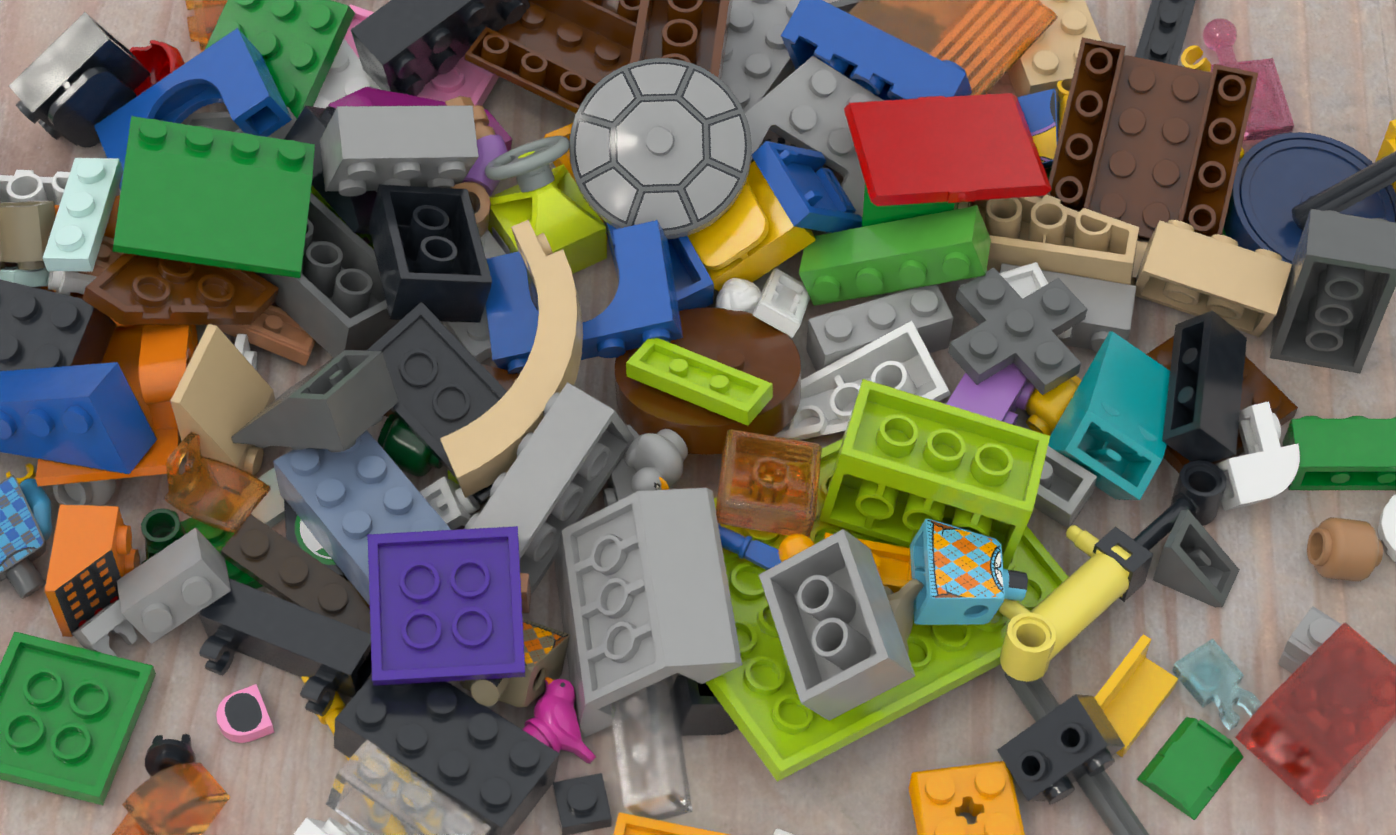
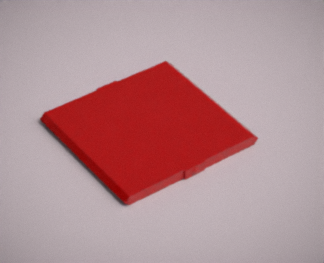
[844,93,1052,206]

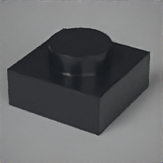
[553,773,612,835]

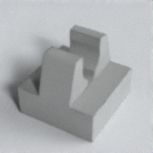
[72,600,138,656]

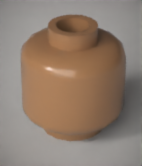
[1307,517,1383,582]

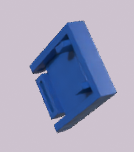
[751,141,862,233]

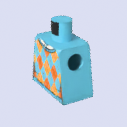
[910,519,1028,625]

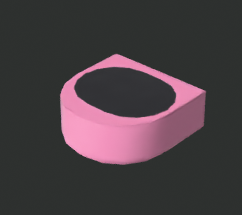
[216,684,275,743]

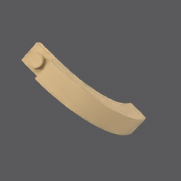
[440,220,583,498]

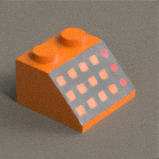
[45,504,140,637]

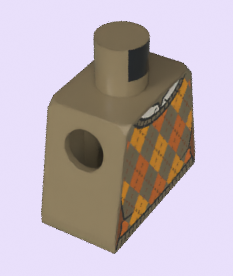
[460,619,570,708]

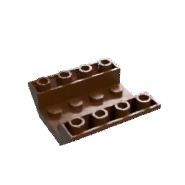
[464,0,640,114]
[1047,37,1258,241]

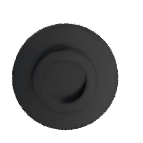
[145,734,196,784]

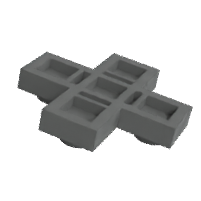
[948,267,1088,395]

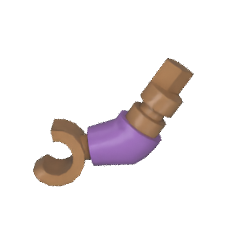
[445,96,508,237]

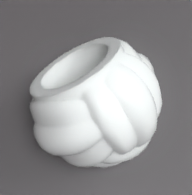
[715,278,761,314]

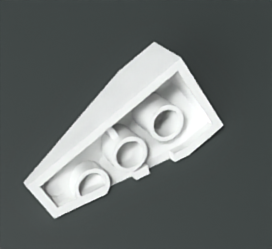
[765,321,951,447]

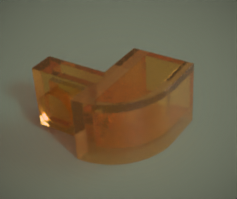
[112,763,231,835]

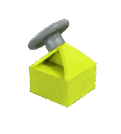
[485,136,607,274]

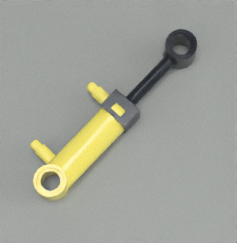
[998,460,1227,682]

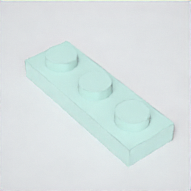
[43,158,123,272]

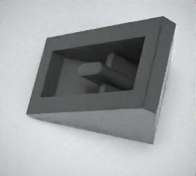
[1153,510,1240,608]

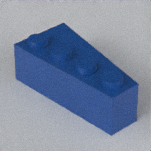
[0,362,157,474]

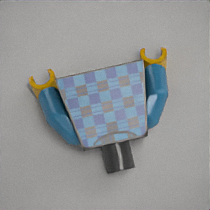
[0,463,52,599]

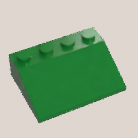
[113,116,315,278]

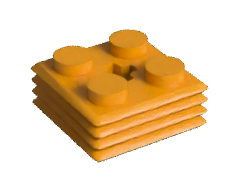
[909,761,1025,835]

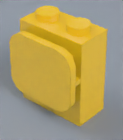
[688,161,816,291]

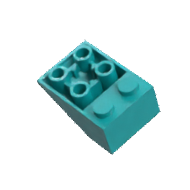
[1048,331,1170,500]

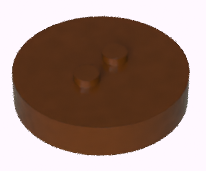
[615,307,801,455]

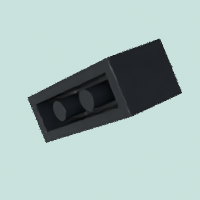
[1162,311,1247,463]

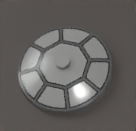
[569,58,752,239]

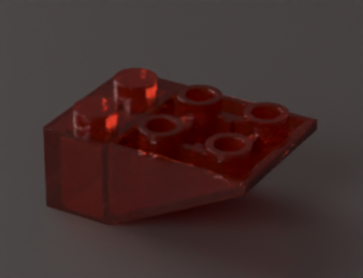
[1235,622,1396,806]

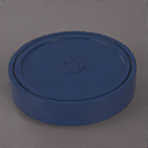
[1224,132,1396,264]

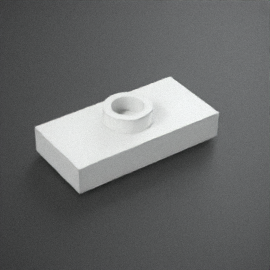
[753,268,810,338]

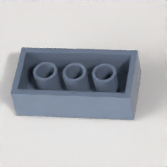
[273,430,451,605]

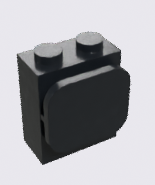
[9,12,151,148]

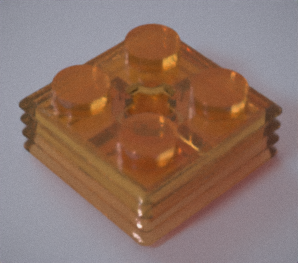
[716,429,822,537]

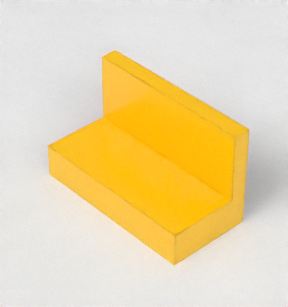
[1094,634,1178,757]

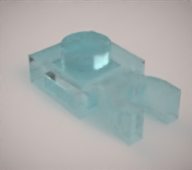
[1172,639,1262,731]

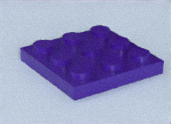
[367,526,526,686]

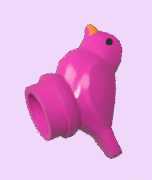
[522,677,596,764]

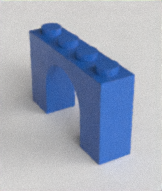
[94,28,292,190]
[486,220,683,374]

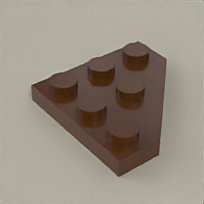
[82,253,279,325]

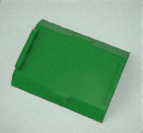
[1137,717,1244,821]

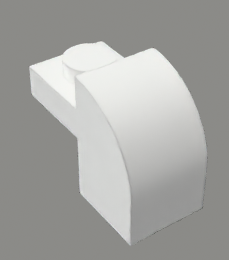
[1215,402,1300,511]

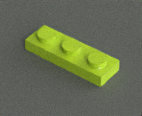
[626,338,773,426]

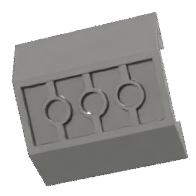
[554,488,742,738]

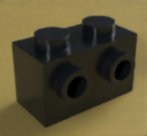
[997,694,1125,804]

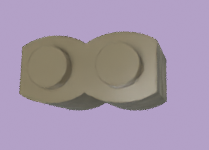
[0,201,56,270]

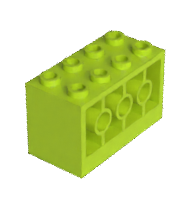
[819,379,1050,569]

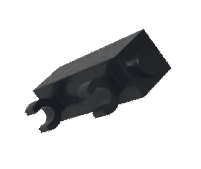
[199,579,372,717]

